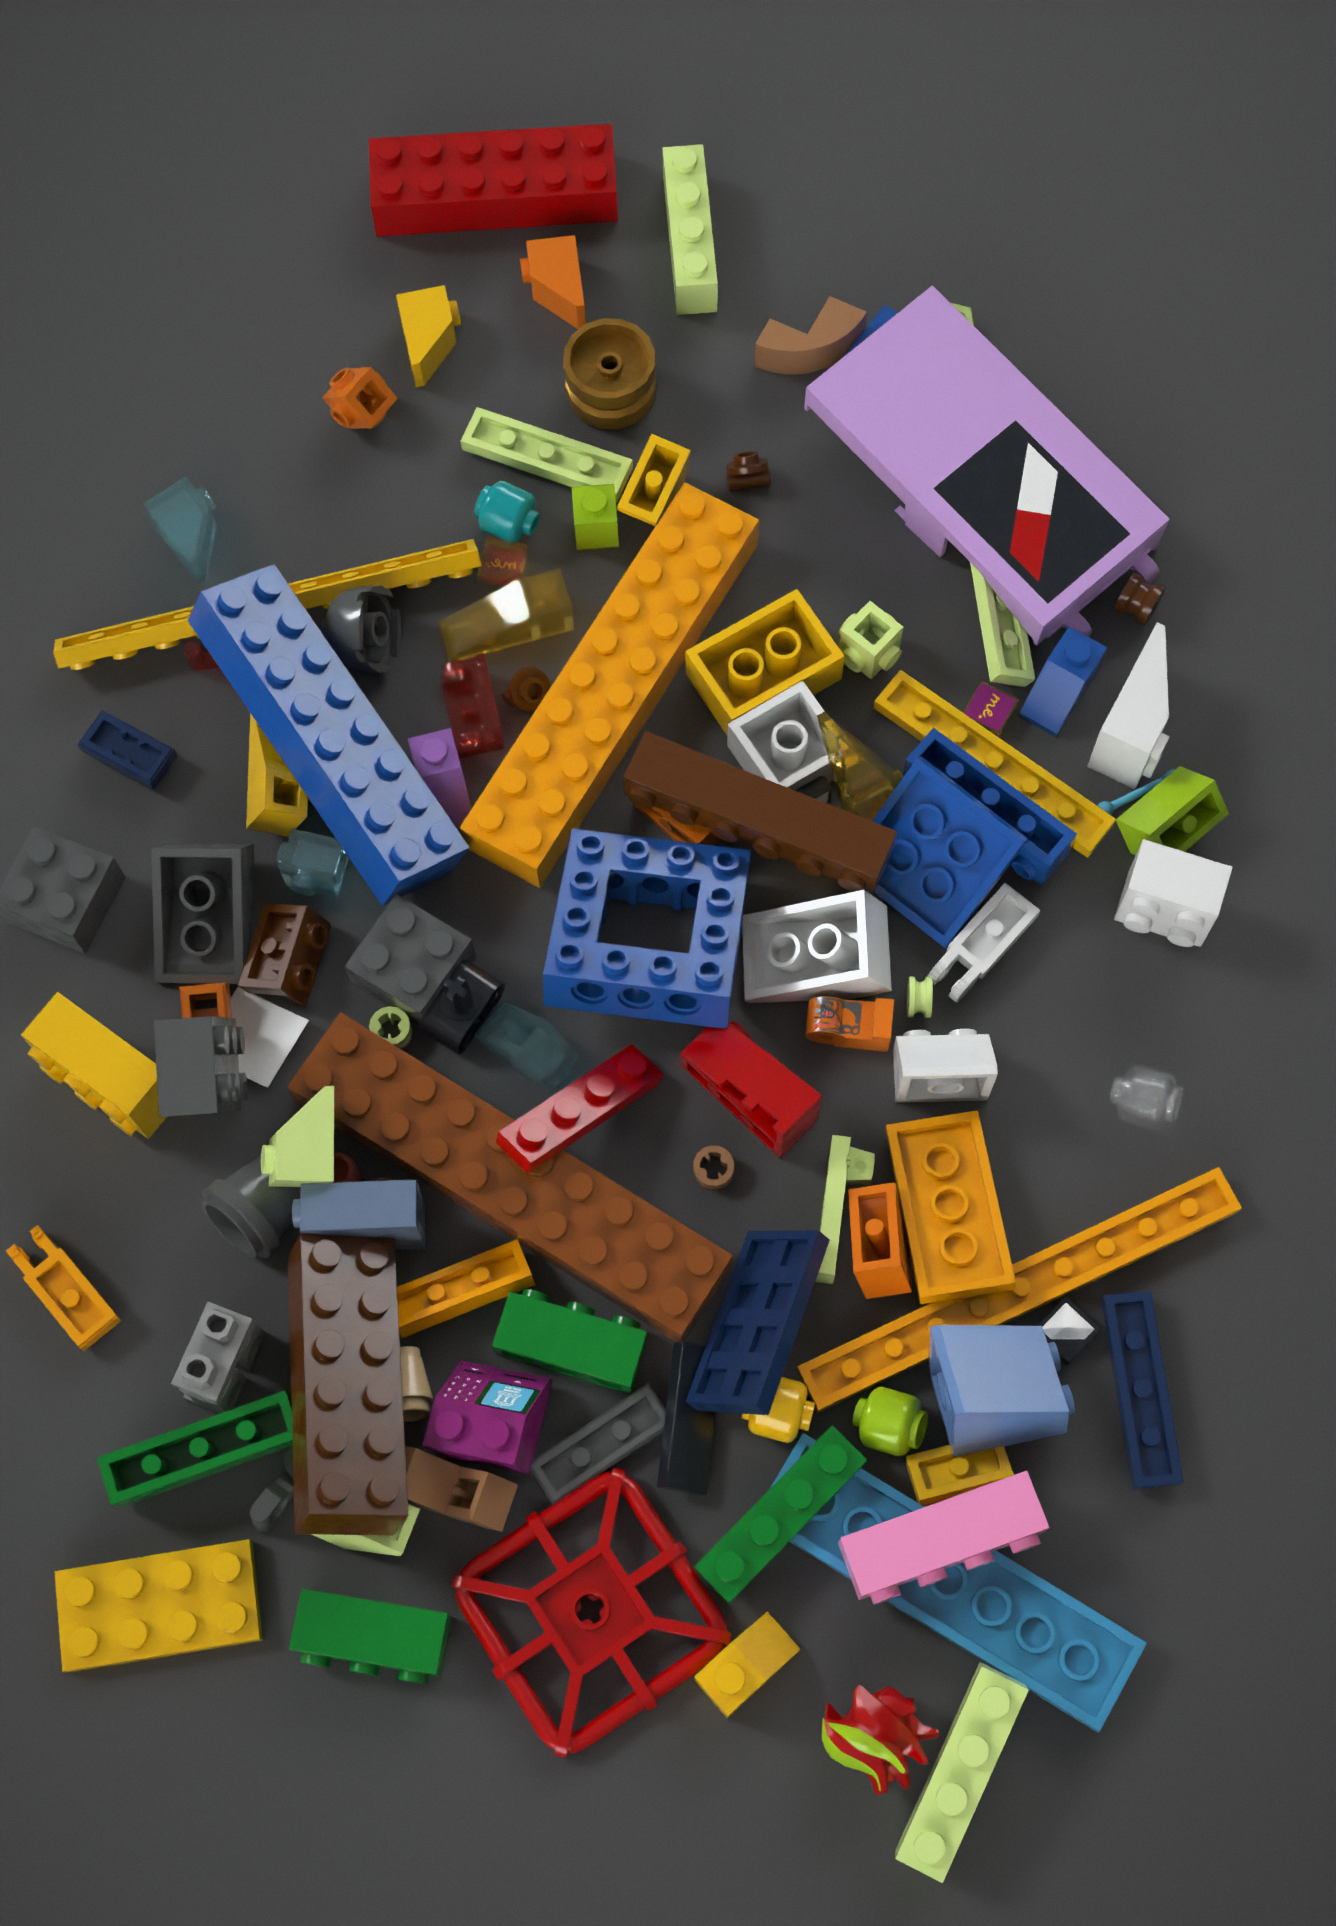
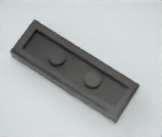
[531,1384,666,1504]

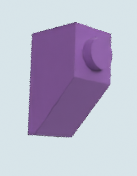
[408,728,472,832]

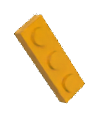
[397,1239,535,1338]

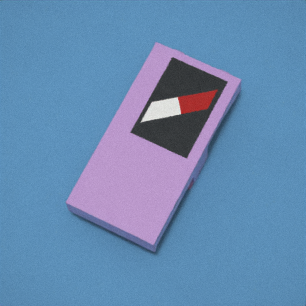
[804,285,1170,646]

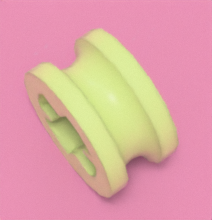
[907,976,933,1018]
[369,1006,413,1049]

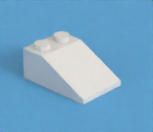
[1087,622,1170,789]
[742,890,892,1003]

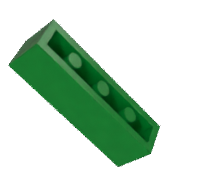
[97,1390,293,1507]

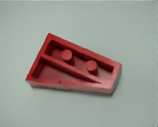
[680,1021,822,1159]

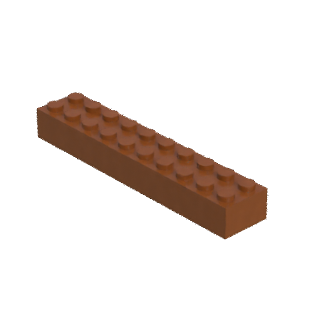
[287,1012,733,1342]

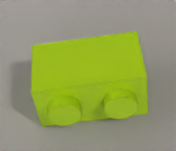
[1116,766,1229,855]

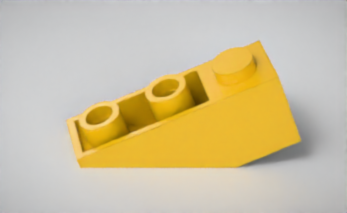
[246,713,308,836]

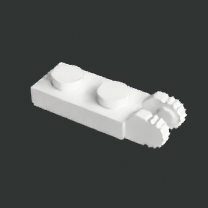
[927,883,1041,1003]

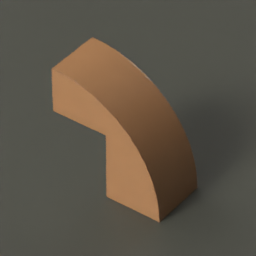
[754,296,867,375]
[405,1446,518,1532]

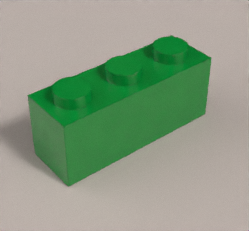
[492,1289,648,1394]
[289,1588,452,1685]

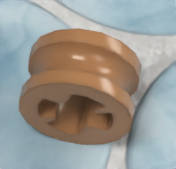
[693,1145,735,1190]

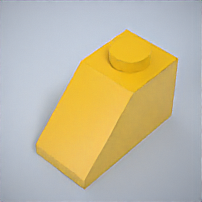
[396,285,461,387]
[617,434,691,526]
[694,1611,801,1718]

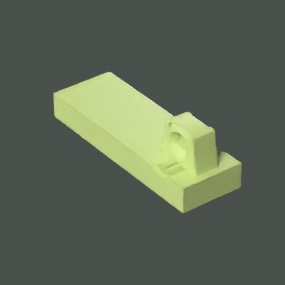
[815,1135,875,1285]

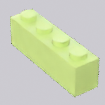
[662,144,718,315]
[895,1662,1029,1883]

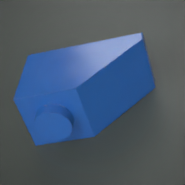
[1019,627,1107,738]

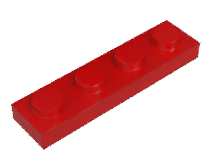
[496,1044,663,1174]

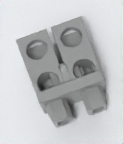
[171,1302,267,1414]

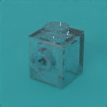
[276,829,349,897]

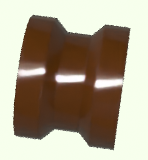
[1114,572,1166,626]

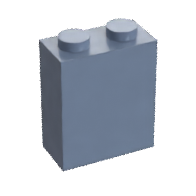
[292,1180,426,1251]

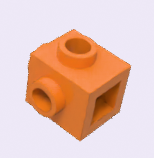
[322,367,398,429]

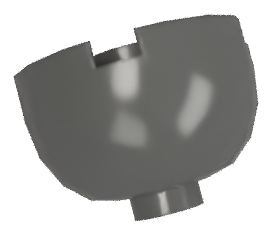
[321,585,402,673]

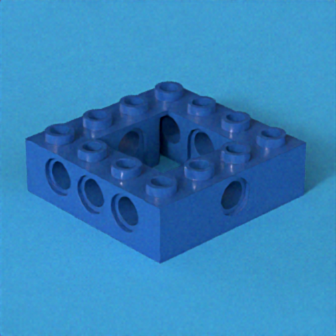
[543,829,751,1029]

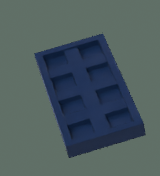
[685,1230,830,1415]

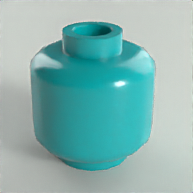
[474,481,540,544]

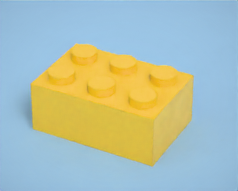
[685,589,845,736]
[21,992,168,1140]

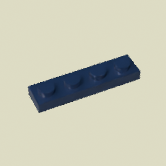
[1101,1290,1184,1490]

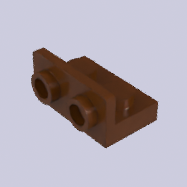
[238,903,331,1005]

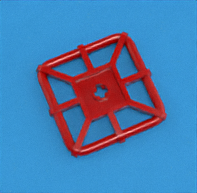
[450,1468,732,1758]

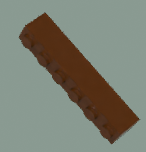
[623,731,897,895]

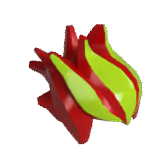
[822,1685,939,1796]

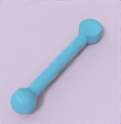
[1097,769,1175,815]

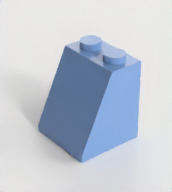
[929,1325,1075,1457]

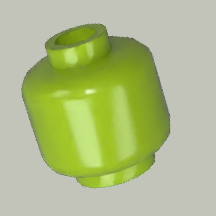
[853,1387,928,1456]

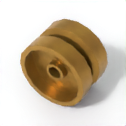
[563,318,656,430]

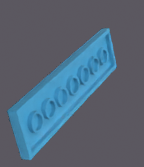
[771,1433,1147,1732]

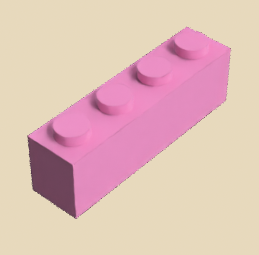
[838,1470,1050,1605]

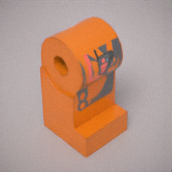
[805,996,894,1052]

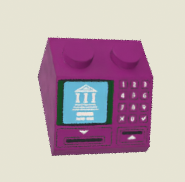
[422,1361,553,1475]

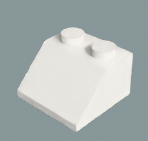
[893,1029,998,1103]

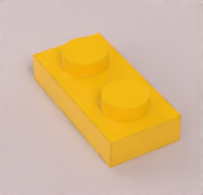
[906,1445,1014,1507]

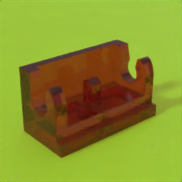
[440,653,505,759]

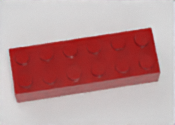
[369,123,618,237]

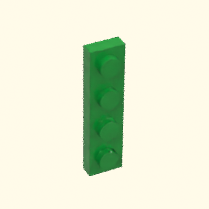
[694,1425,867,1604]

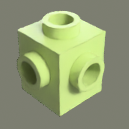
[839,601,903,679]

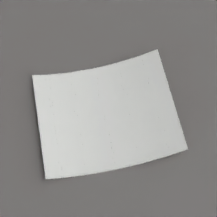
[231,987,309,1088]

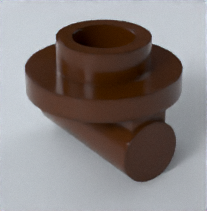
[726,451,771,491]
[501,666,550,711]

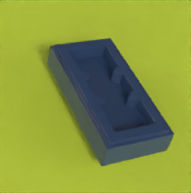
[77,710,178,790]

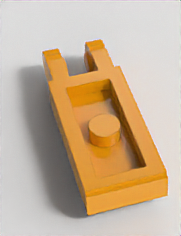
[6,1225,122,1352]

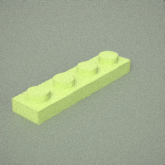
[460,407,633,503]

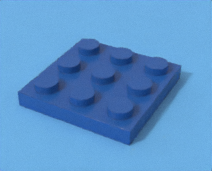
[872,757,1029,948]

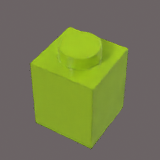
[572,484,619,550]

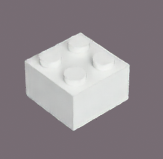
[727,681,852,790]
[1114,839,1233,947]

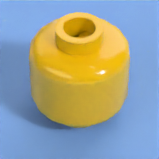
[741,1377,815,1443]

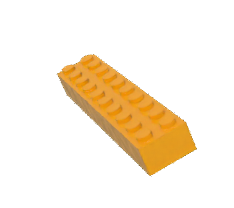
[459,482,759,889]

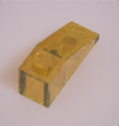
[439,569,574,663]
[817,712,904,821]

